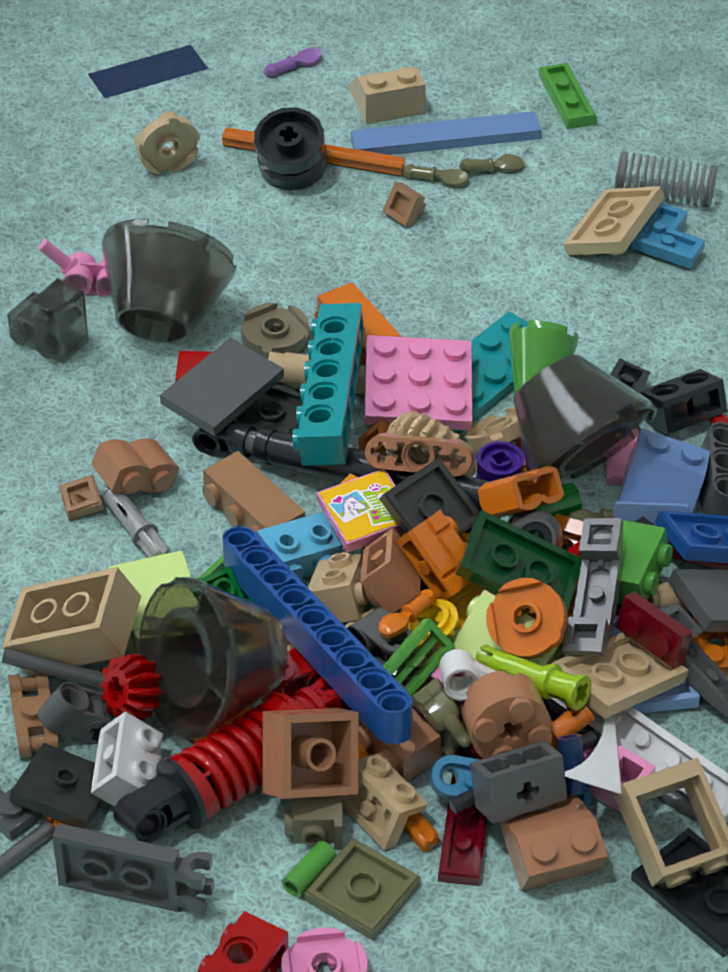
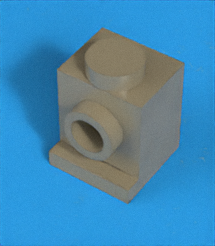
[285,795,343,850]

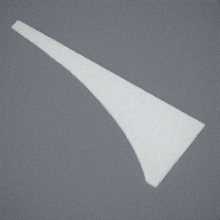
[565,715,622,794]

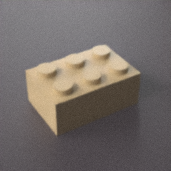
[2,567,141,675]

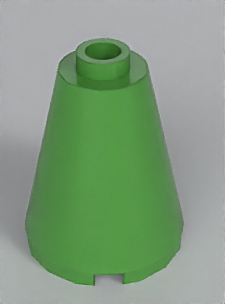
[509,320,579,422]

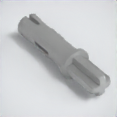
[101,486,171,557]

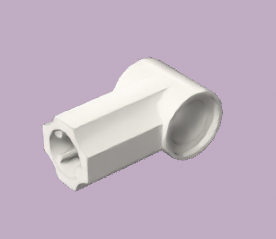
[439,649,496,701]

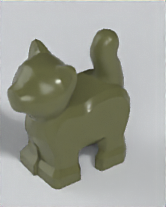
[411,678,472,755]

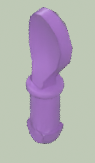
[264,47,322,78]

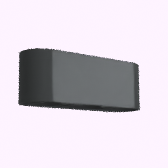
[700,422,728,516]

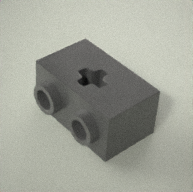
[470,740,567,823]

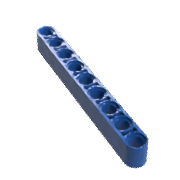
[222,526,412,744]

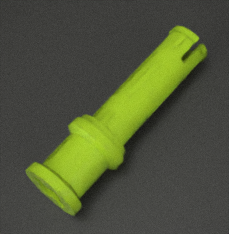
[475,644,592,710]

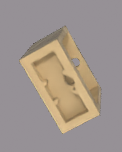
[613,758,728,888]

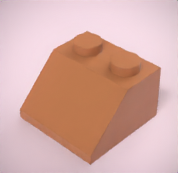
[499,795,608,891]

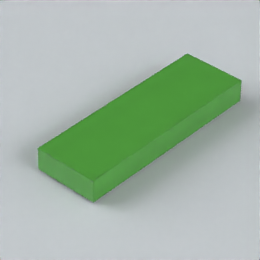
[538,63,597,129]

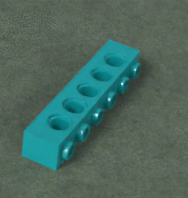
[292,303,365,466]

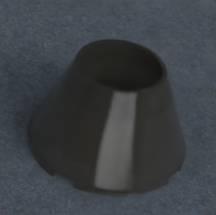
[101,219,237,343]
[514,355,657,480]
[139,577,287,739]

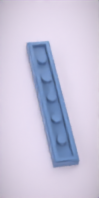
[351,111,541,155]

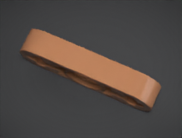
[365,433,474,476]

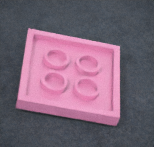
[364,335,472,431]

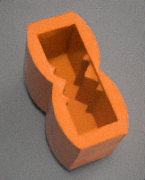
[478,466,564,518]

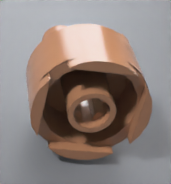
[461,671,552,759]

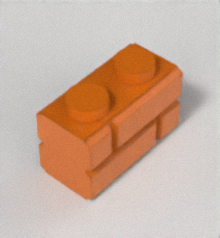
[395,509,471,600]

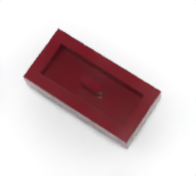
[616,592,693,669]

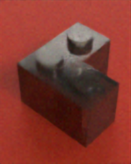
[7,278,89,364]

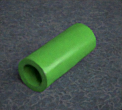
[281,841,337,898]

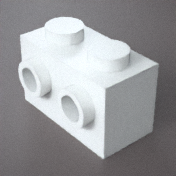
[91,712,163,807]

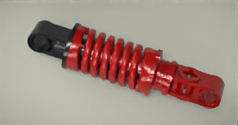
[113,677,353,843]

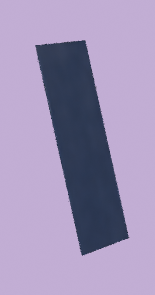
[88,45,209,99]

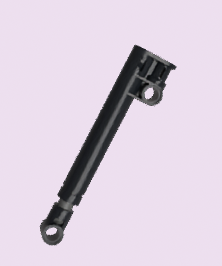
[192,420,491,534]

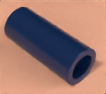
[557,734,589,796]

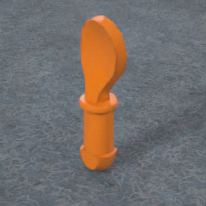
[378,589,436,639]

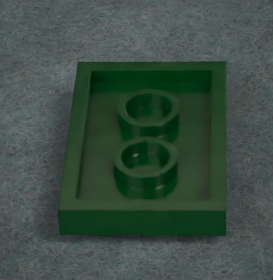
[455,510,582,612]

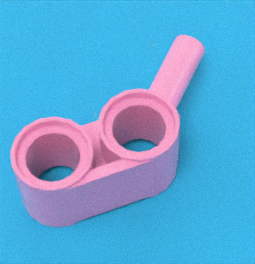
[38,239,130,298]

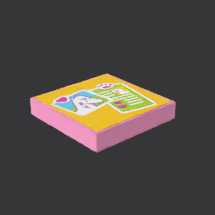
[316,469,403,553]

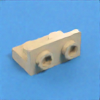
[342,754,428,850]

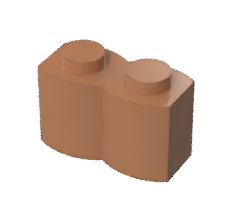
[91,438,179,494]

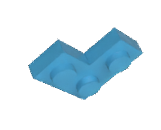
[630,203,705,269]

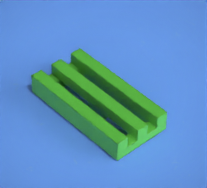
[383,618,456,697]

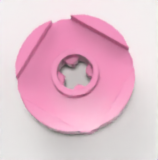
[281,927,368,972]

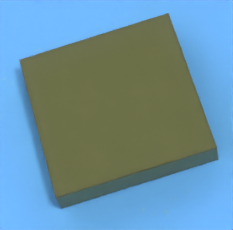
[304,838,421,941]

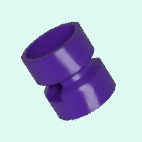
[476,441,524,481]

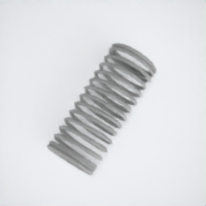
[615,151,717,206]

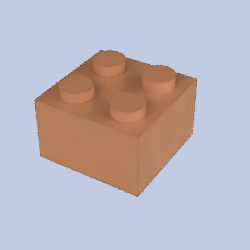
[263,708,358,799]

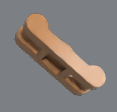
[8,672,59,759]

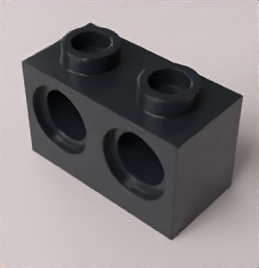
[641,369,728,434]

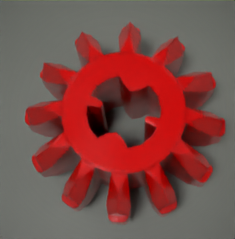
[99,654,164,720]

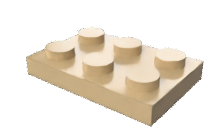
[563,186,664,256]
[552,632,689,719]

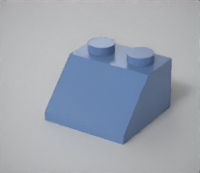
[618,428,710,513]

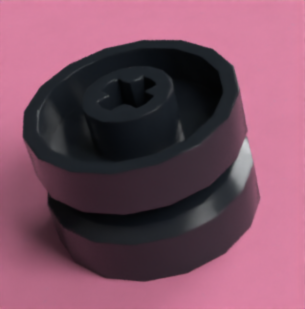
[254,107,327,190]

